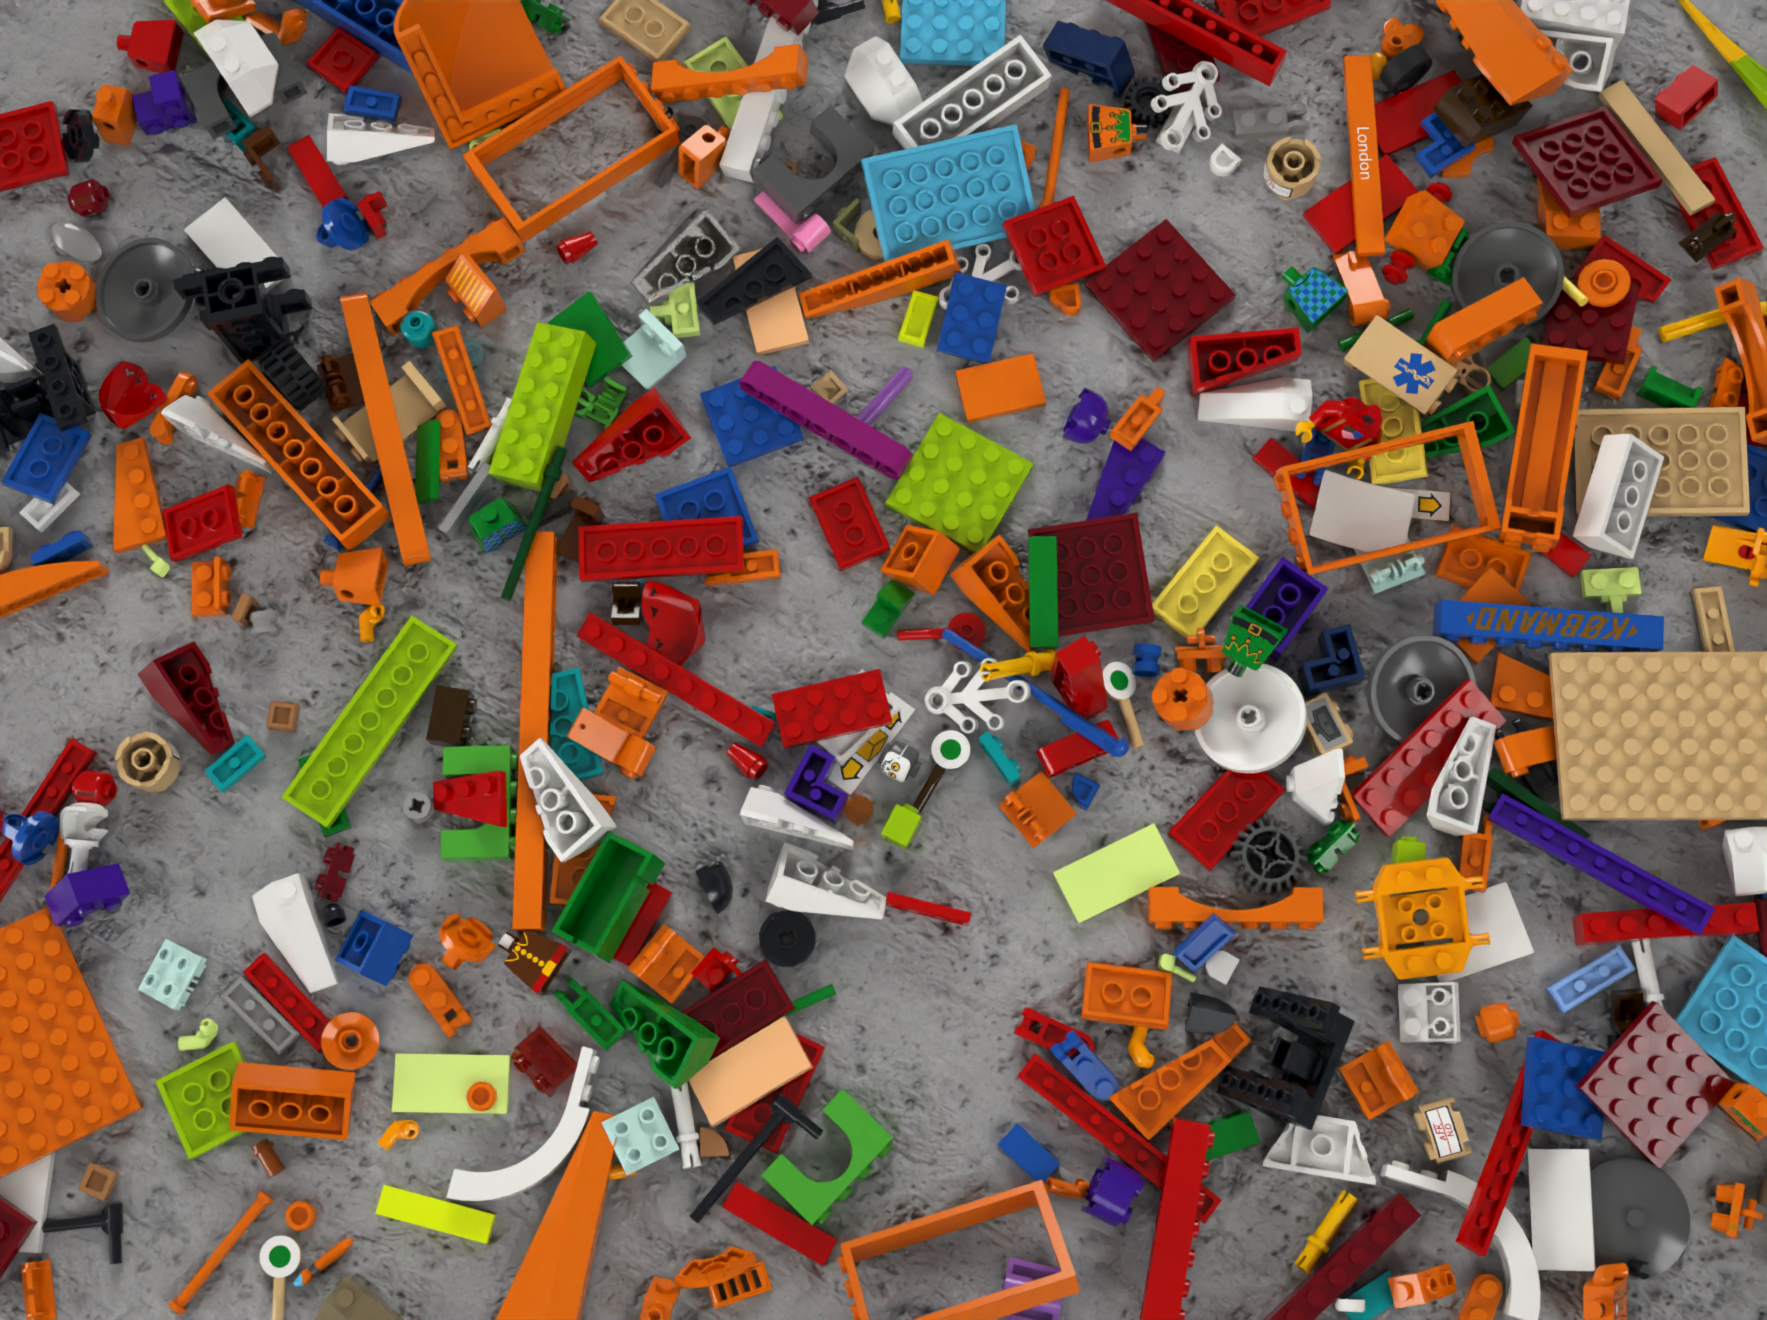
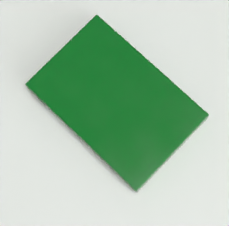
[548,291,633,388]

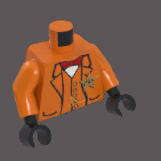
[1583,1258,1649,1320]

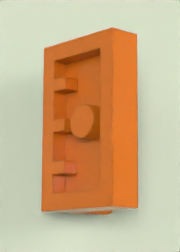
[191,556,231,617]

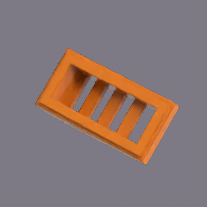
[708,1261,773,1310]

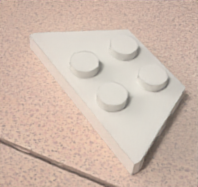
[1261,1115,1376,1185]

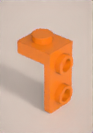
[245,7,308,45]
[1337,755,1369,824]
[1387,1263,1457,1309]
[639,1276,682,1320]

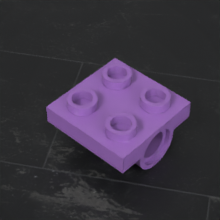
[1001,1257,1063,1320]

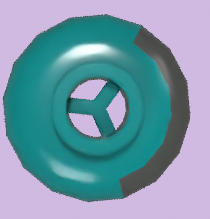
[400,309,438,349]

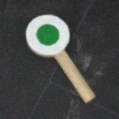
[1102,662,1144,749]
[259,1235,302,1320]

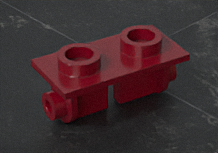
[314,842,355,903]

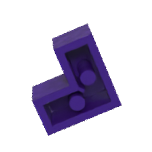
[132,70,197,135]
[784,744,848,825]
[44,863,130,927]

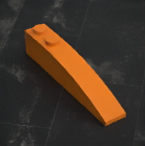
[798,239,962,319]
[0,561,110,618]

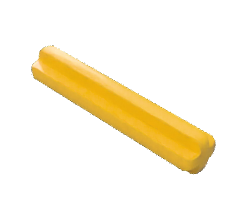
[1658,309,1727,342]

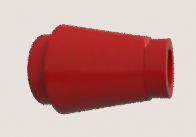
[556,231,598,265]
[726,742,769,781]

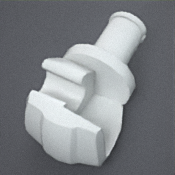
[60,802,108,873]

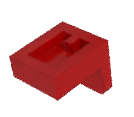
[356,191,387,239]
[691,947,743,992]

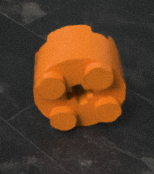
[37,261,97,323]
[1152,668,1214,731]

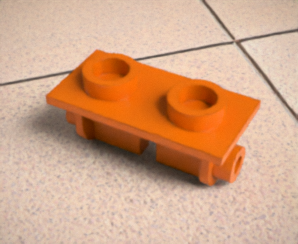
[1708,358,1745,407]
[235,470,266,529]
[21,1259,57,1320]

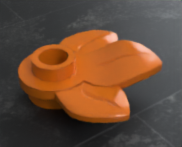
[1381,17,1425,59]

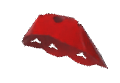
[99,361,167,430]
[642,581,705,665]

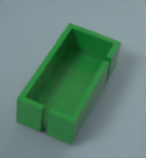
[551,831,665,964]

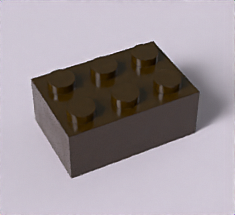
[1433,74,1532,149]

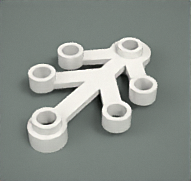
[1151,61,1222,150]
[939,244,1022,311]
[925,658,1030,733]

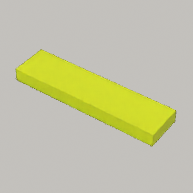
[375,1185,496,1244]

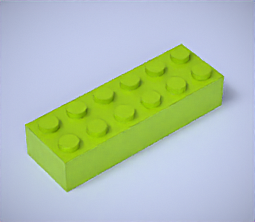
[488,322,597,492]

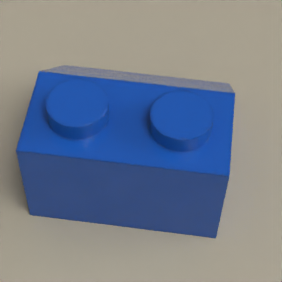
[334,910,413,987]

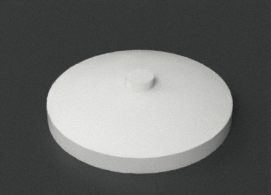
[1195,664,1307,773]

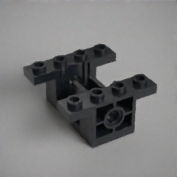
[173,256,313,364]
[0,324,96,454]
[1216,986,1355,1131]

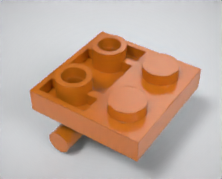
[594,667,669,739]
[627,924,705,1005]
[1337,1040,1419,1121]

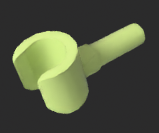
[142,544,170,578]
[1158,954,1196,982]

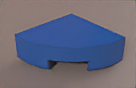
[1072,772,1100,811]

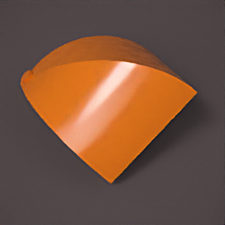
[394,0,566,150]

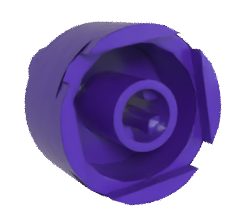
[1081,1157,1144,1227]

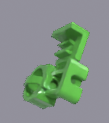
[574,377,629,429]

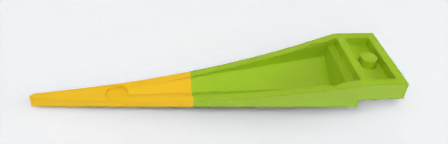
[1677,0,1767,109]

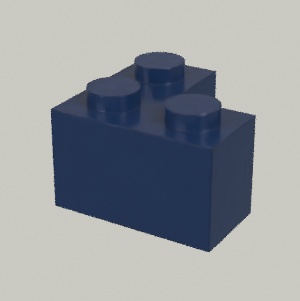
[1298,624,1365,697]

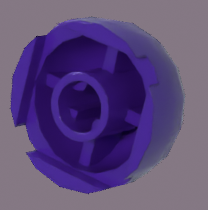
[1062,387,1111,444]

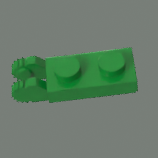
[553,976,628,1052]

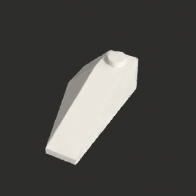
[1539,30,1617,92]
[327,113,435,165]
[1197,377,1312,431]
[161,395,274,474]
[1427,717,1496,837]
[520,738,617,862]
[1286,749,1345,826]
[740,785,854,850]
[1722,827,1767,897]
[766,842,886,919]
[252,873,338,994]

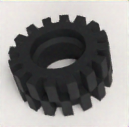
[1124,77,1172,130]

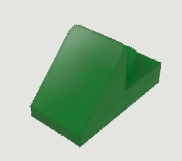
[861,579,915,639]

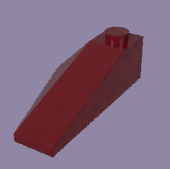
[137,641,235,756]

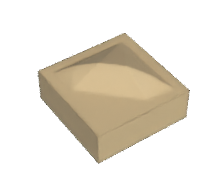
[810,370,848,404]

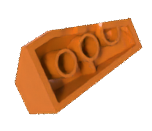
[949,534,1037,652]

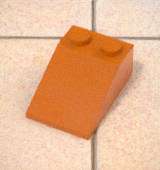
[1537,177,1601,251]

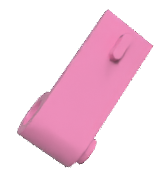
[754,191,831,254]

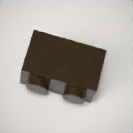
[426,685,477,747]

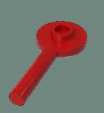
[897,613,986,651]

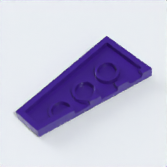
[1086,438,1165,520]

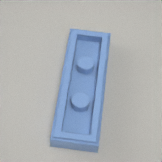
[1545,945,1635,1014]

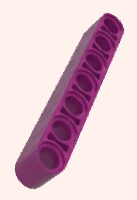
[739,360,913,480]

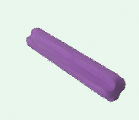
[856,366,913,426]

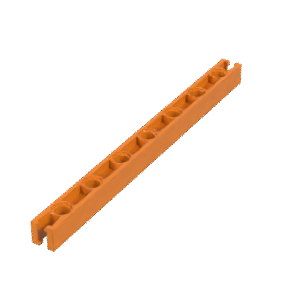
[513,531,558,933]

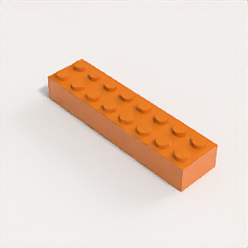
[207,359,392,552]

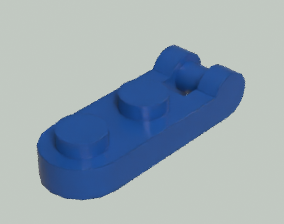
[1050,1030,1119,1101]

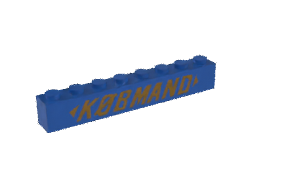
[1433,600,1664,652]

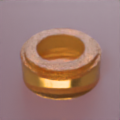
[845,795,873,825]

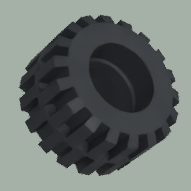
[256,338,326,411]

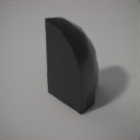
[695,861,733,914]
[1185,992,1238,1035]

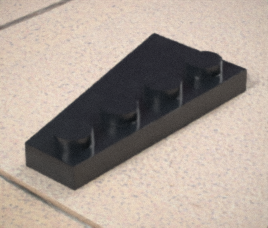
[696,237,812,325]

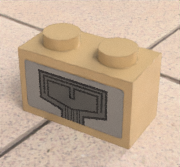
[1304,693,1353,757]

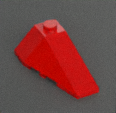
[572,387,691,483]

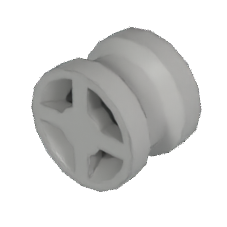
[249,611,279,639]
[403,792,435,823]

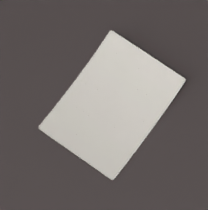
[1309,470,1416,560]
[1413,882,1534,983]

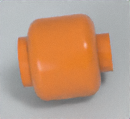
[1475,1002,1521,1043]

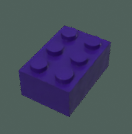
[1246,557,1329,662]

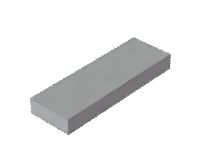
[438,463,495,541]
[221,975,301,1056]

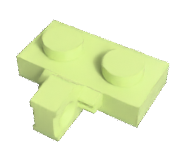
[650,282,700,338]
[1580,567,1641,613]

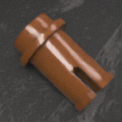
[252,1139,286,1178]

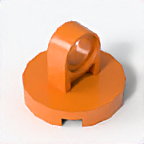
[439,914,495,970]

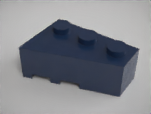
[1043,21,1135,98]

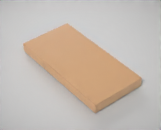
[732,249,809,356]
[688,1016,813,1127]

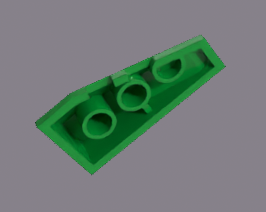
[1421,385,1516,458]
[610,979,720,1089]

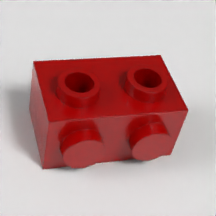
[1655,65,1718,131]

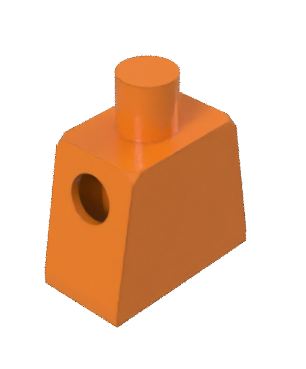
[92,84,137,146]
[679,125,730,190]
[320,547,389,606]

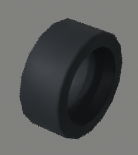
[1380,44,1432,95]

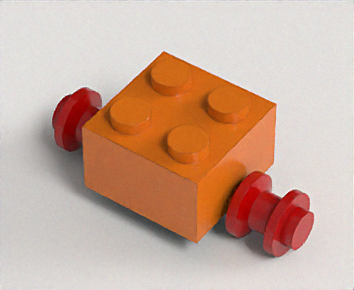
[1382,182,1465,285]

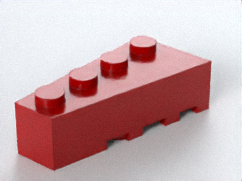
[1187,327,1302,396]
[1050,636,1108,720]

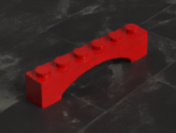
[1572,902,1759,946]

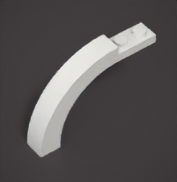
[446,1046,600,1201]
[1380,1161,1541,1320]

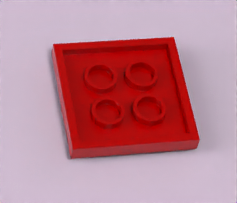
[0,101,70,192]
[1002,196,1107,297]

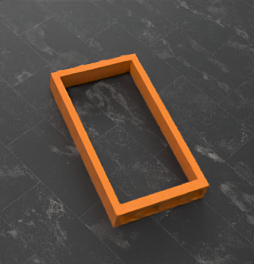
[462,55,681,244]
[1274,421,1501,576]
[838,1180,1080,1320]

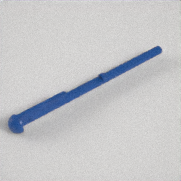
[941,628,1129,757]

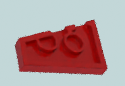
[1571,234,1672,304]
[433,771,507,828]

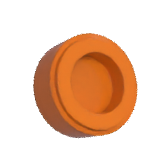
[467,1082,497,1112]
[285,1201,317,1231]

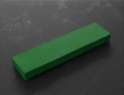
[1028,536,1058,648]

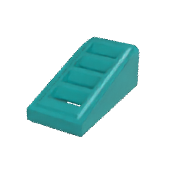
[225,98,257,153]

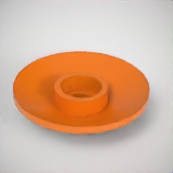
[321,1012,380,1070]

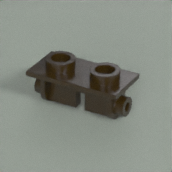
[1678,212,1737,263]

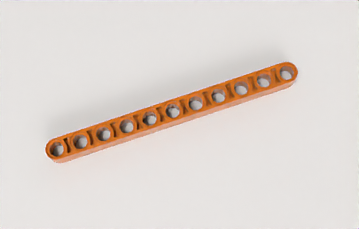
[340,292,432,567]

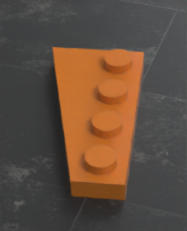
[549,794,617,906]
[1108,1039,1232,1141]

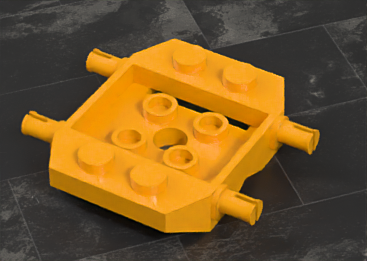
[1354,857,1491,980]

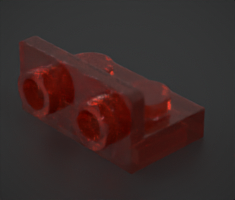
[511,1026,578,1097]

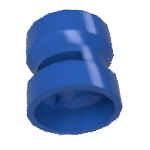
[1132,643,1162,677]

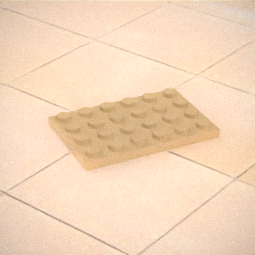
[1573,407,1750,517]

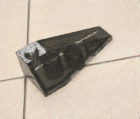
[630,209,741,302]

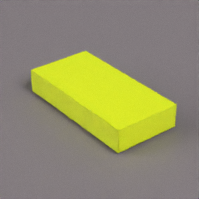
[898,290,939,348]

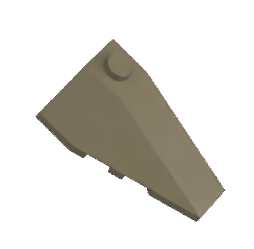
[315,1275,404,1320]

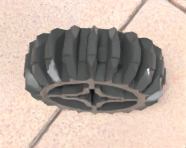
[1230,818,1308,895]

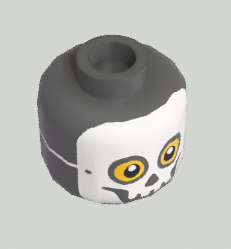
[878,741,922,782]

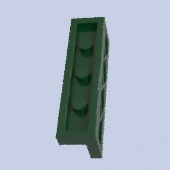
[1482,767,1590,866]

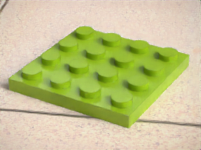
[885,413,1034,553]

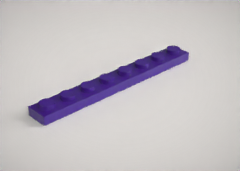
[1488,793,1715,936]

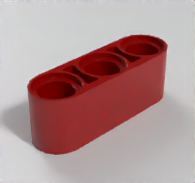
[1036,720,1119,778]

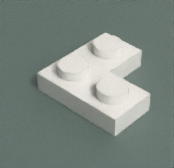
[19,482,80,533]

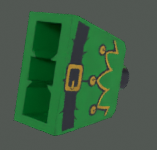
[1222,605,1288,677]

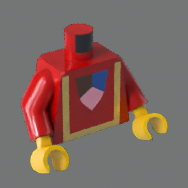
[1295,397,1383,480]

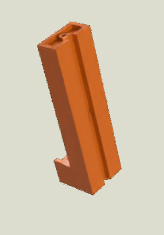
[1498,344,1588,552]

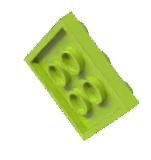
[155,1041,246,1160]

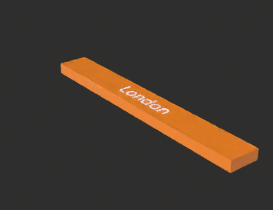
[1343,55,1385,257]

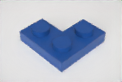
[1415,112,1476,178]

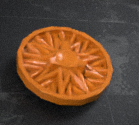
[1577,259,1631,307]

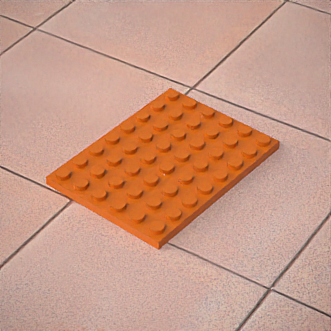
[0,907,143,1179]

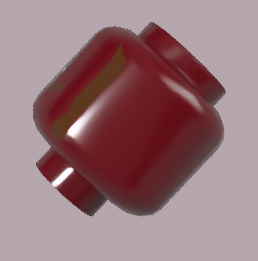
[68,179,111,218]

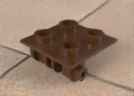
[316,353,365,413]

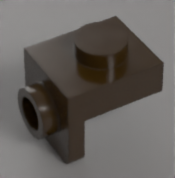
[611,582,642,625]
[1611,988,1643,1034]

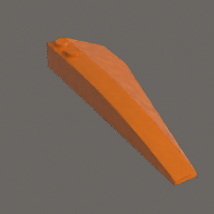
[1435,0,1574,106]
[495,1111,617,1320]

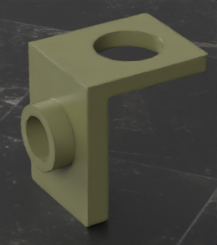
[833,198,861,252]

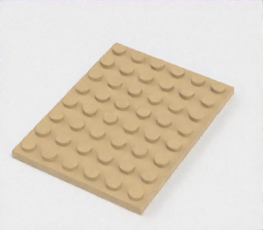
[1548,652,1767,821]

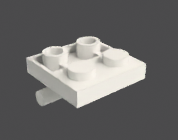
[1398,982,1461,1043]

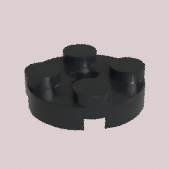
[62,109,100,162]
[759,910,816,968]

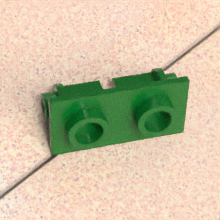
[521,0,570,34]
[1426,228,1469,286]
[1305,820,1360,875]

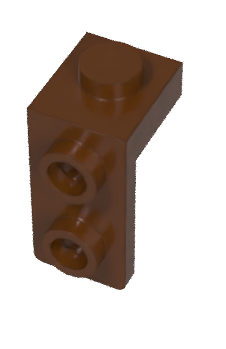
[242,125,280,191]
[556,496,605,563]

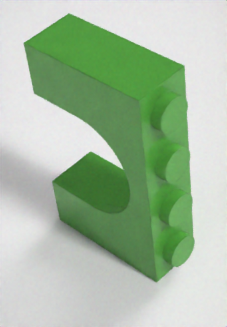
[441,745,519,862]
[761,1089,893,1225]

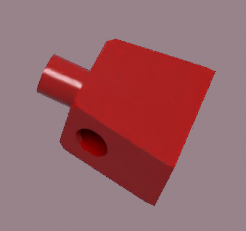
[117,20,184,74]

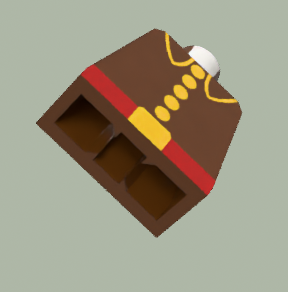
[498,930,572,996]

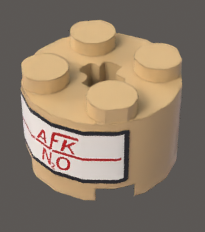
[1263,137,1321,201]
[115,731,182,793]
[1414,1097,1472,1164]

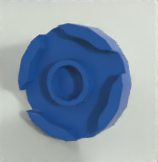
[316,198,369,251]
[1,811,60,866]

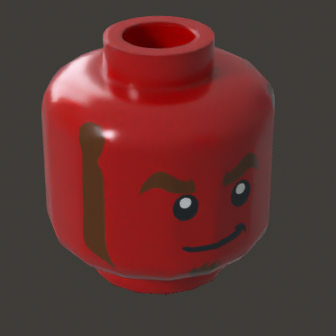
[72,770,117,807]

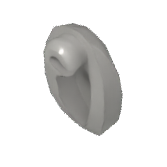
[51,220,103,263]

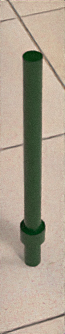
[500,446,568,602]

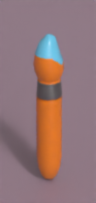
[293,1238,354,1287]

